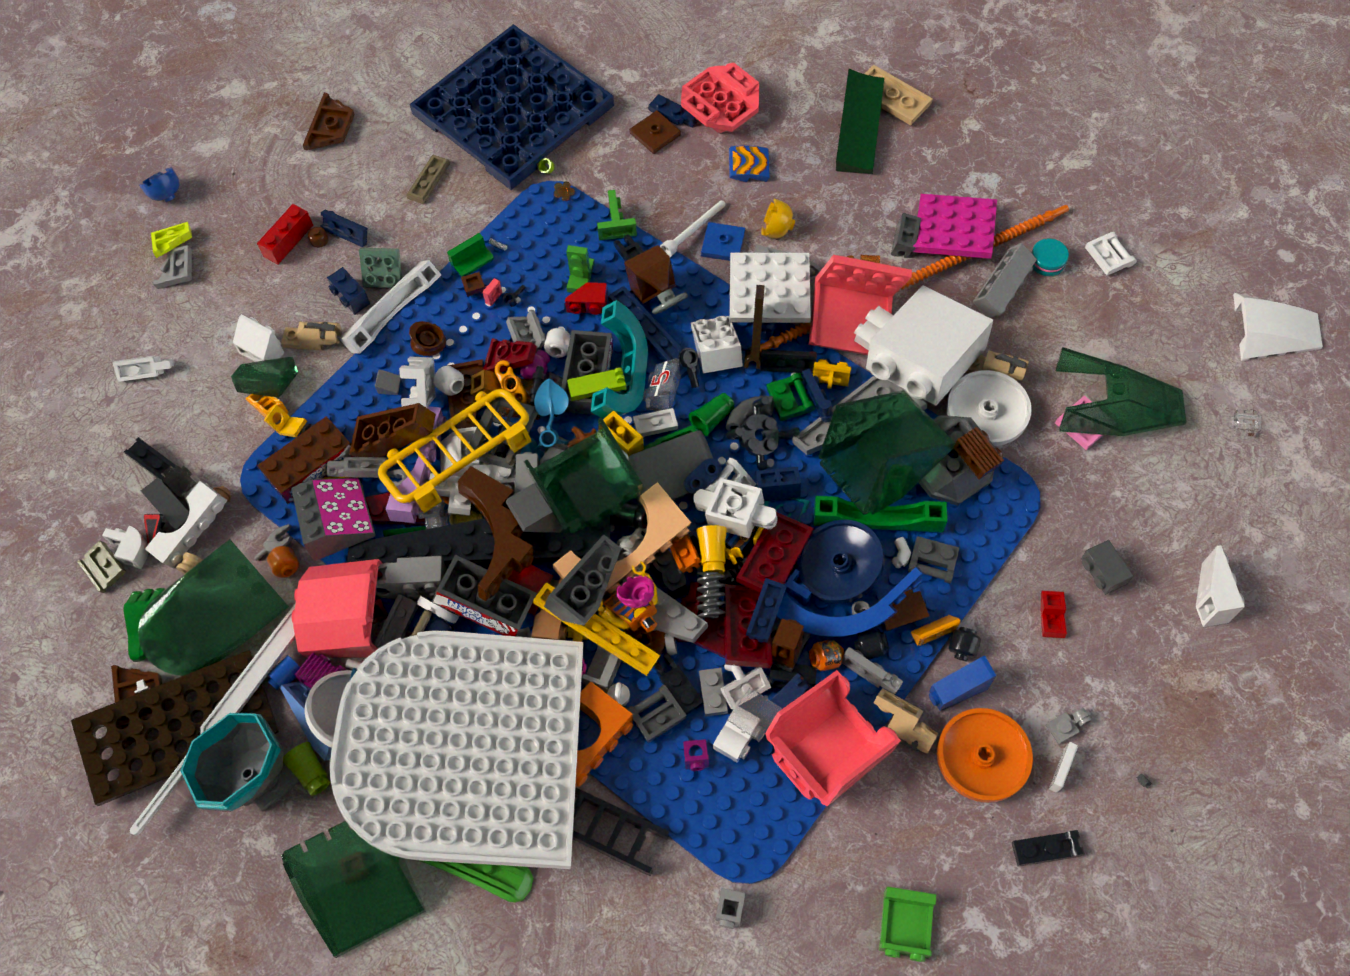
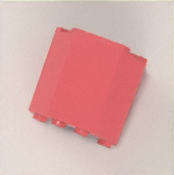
[292,559,383,658]
[765,670,901,806]

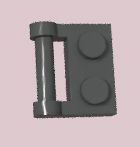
[908,536,959,584]
[627,685,687,743]

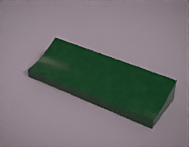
[836,69,885,174]

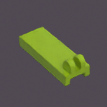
[567,368,626,401]

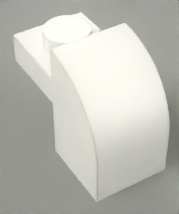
[102,526,149,569]

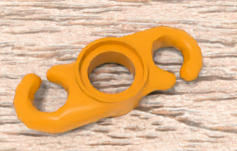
[495,360,528,404]

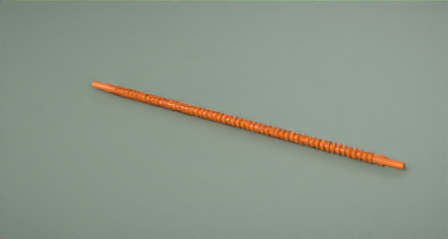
[760,205,1069,352]

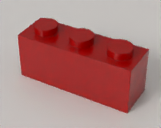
[257,204,313,265]

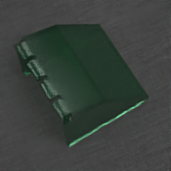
[819,390,955,515]
[281,821,426,958]

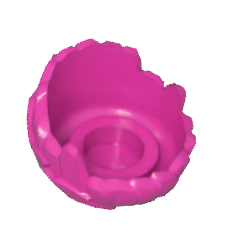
[617,575,654,608]

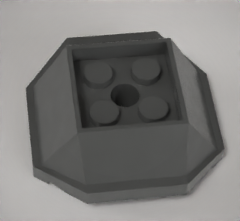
[904,415,995,506]

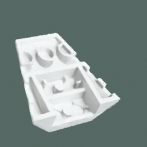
[1233,293,1323,361]

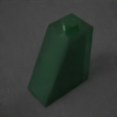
[231,357,298,398]

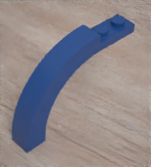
[777,567,924,637]

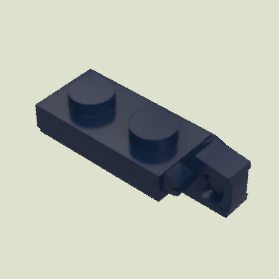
[648,94,696,128]

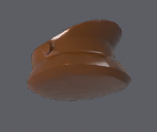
[409,321,447,356]

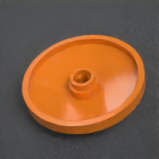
[937,708,1033,803]

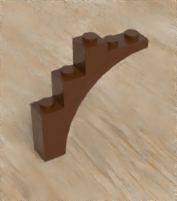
[458,466,534,601]

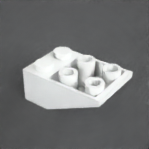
[691,316,743,373]
[1196,545,1245,627]

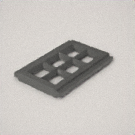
[465,397,538,469]

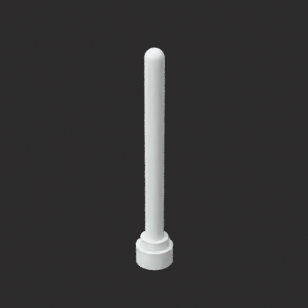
[660,200,725,257]

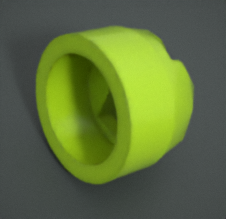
[538,158,555,174]

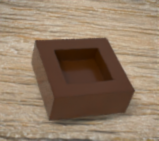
[461,272,485,297]

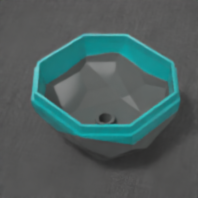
[180,713,284,812]

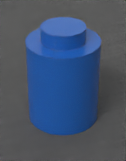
[268,655,300,690]

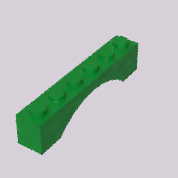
[814,496,947,532]

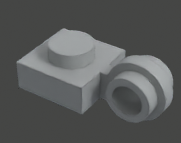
[1046,708,1092,745]

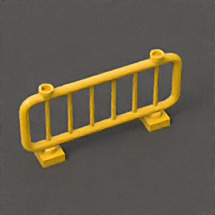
[378,389,532,513]

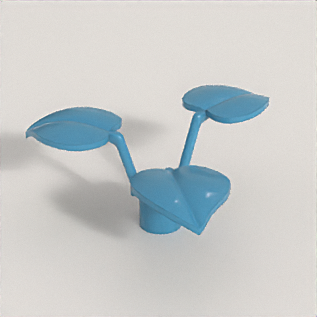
[520,379,597,462]

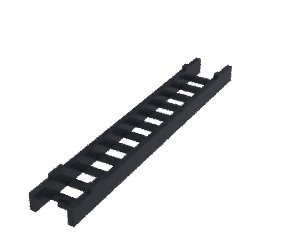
[572,787,670,876]

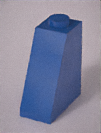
[929,656,996,711]

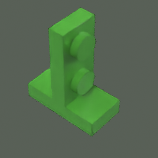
[597,190,637,241]
[566,245,595,293]

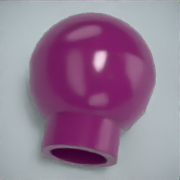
[519,350,550,382]

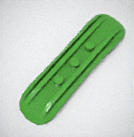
[418,860,533,903]

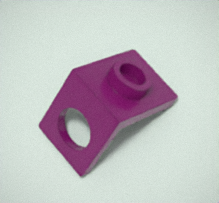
[683,739,709,771]

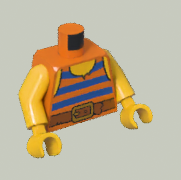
[598,561,658,632]

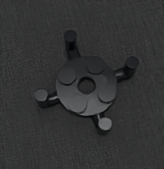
[726,396,800,470]

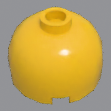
[761,198,795,239]

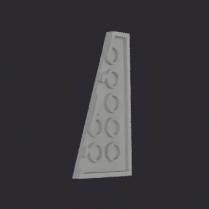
[792,376,927,455]
[597,560,708,643]

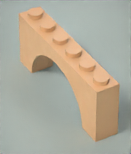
[553,482,691,600]

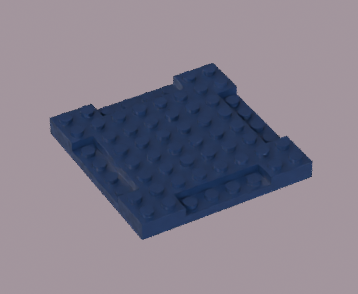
[409,24,614,190]

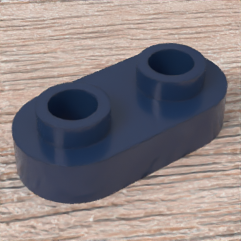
[684,458,722,495]

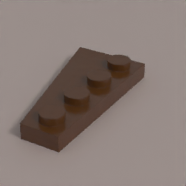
[447,359,484,432]

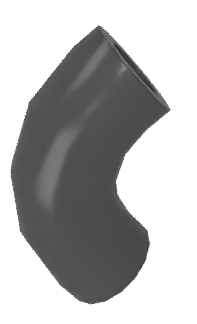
[726,396,774,431]

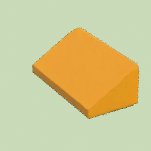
[911,615,960,646]

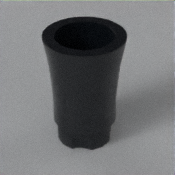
[611,496,647,529]

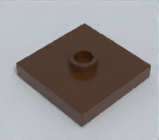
[629,110,681,154]

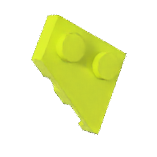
[151,222,192,258]

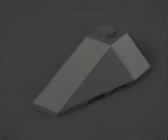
[544,535,621,626]

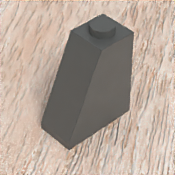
[141,478,189,530]

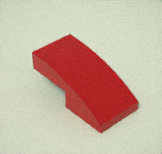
[1041,591,1067,638]

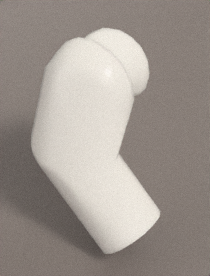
[892,537,911,568]

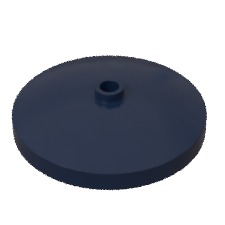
[797,519,885,604]

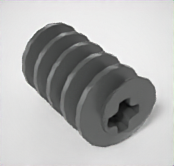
[697,572,726,619]

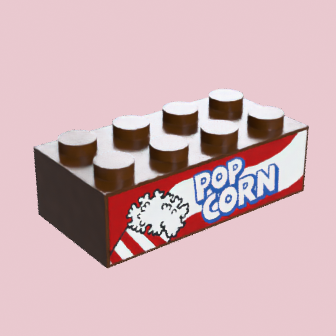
[257,416,353,504]

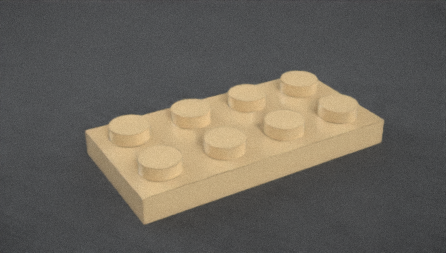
[865,65,933,125]

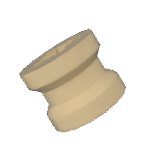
[176,552,204,578]

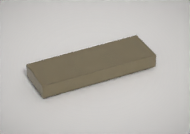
[406,155,450,204]

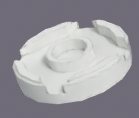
[417,596,459,623]

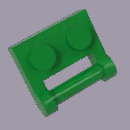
[766,373,815,421]

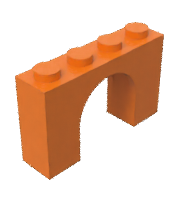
[575,681,633,787]

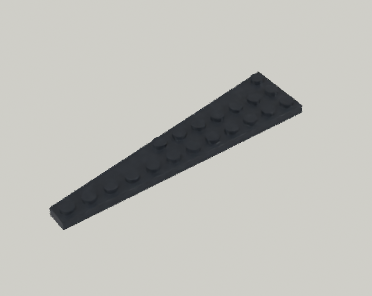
[347,495,611,564]

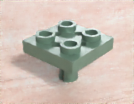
[359,248,402,288]

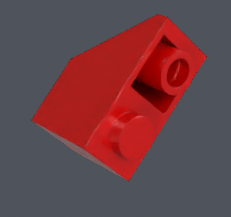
[565,282,608,315]

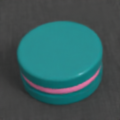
[1032,238,1069,276]

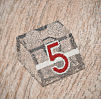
[643,358,680,411]

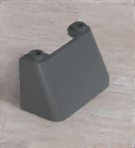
[627,431,715,506]

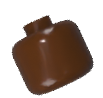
[308,227,329,248]

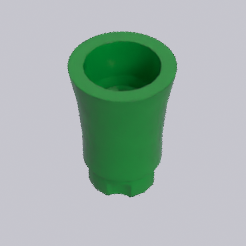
[689,393,735,436]

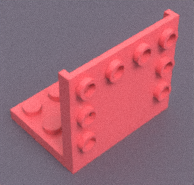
[809,255,912,355]

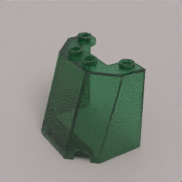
[524,417,643,534]

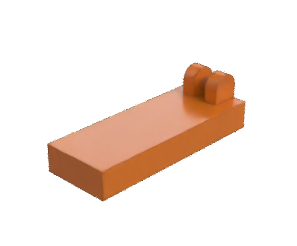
[670,533,701,573]

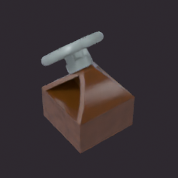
[624,245,688,315]

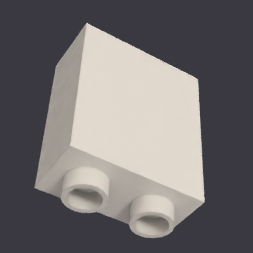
[866,285,993,405]

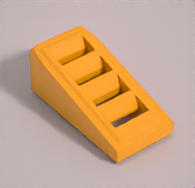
[245,387,288,424]

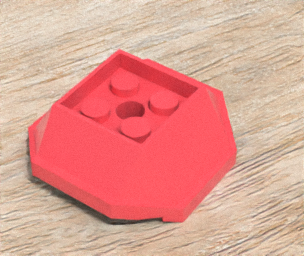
[681,63,759,134]

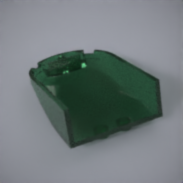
[138,539,289,676]

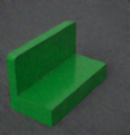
[447,233,494,277]

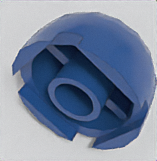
[139,167,180,202]

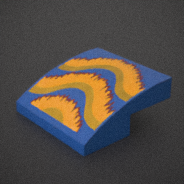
[729,145,770,182]

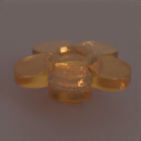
[554,181,575,201]

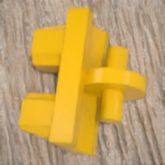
[813,359,851,389]

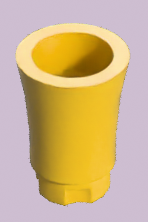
[696,525,727,574]

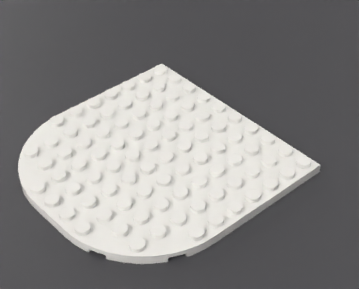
[330,631,583,869]

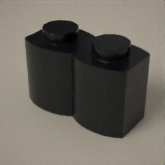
[652,550,687,600]

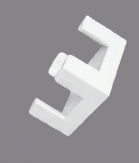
[399,357,436,408]

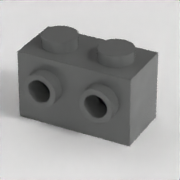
[1081,540,1133,595]

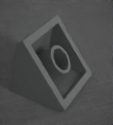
[506,483,562,533]

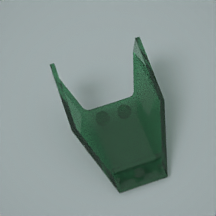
[1056,347,1187,436]

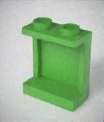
[879,887,936,962]

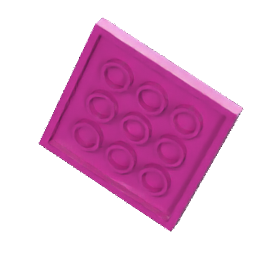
[913,194,997,259]

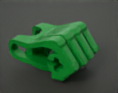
[123,588,182,662]

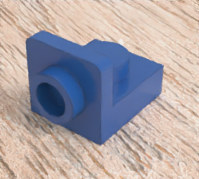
[784,569,812,607]

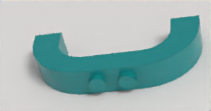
[591,300,648,418]

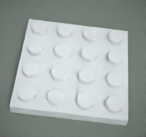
[730,253,811,323]

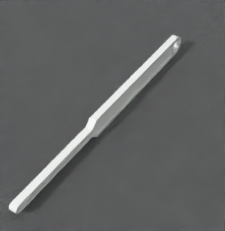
[130,603,296,836]

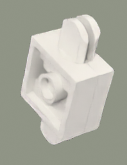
[693,478,777,538]

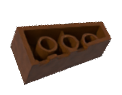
[349,403,436,457]

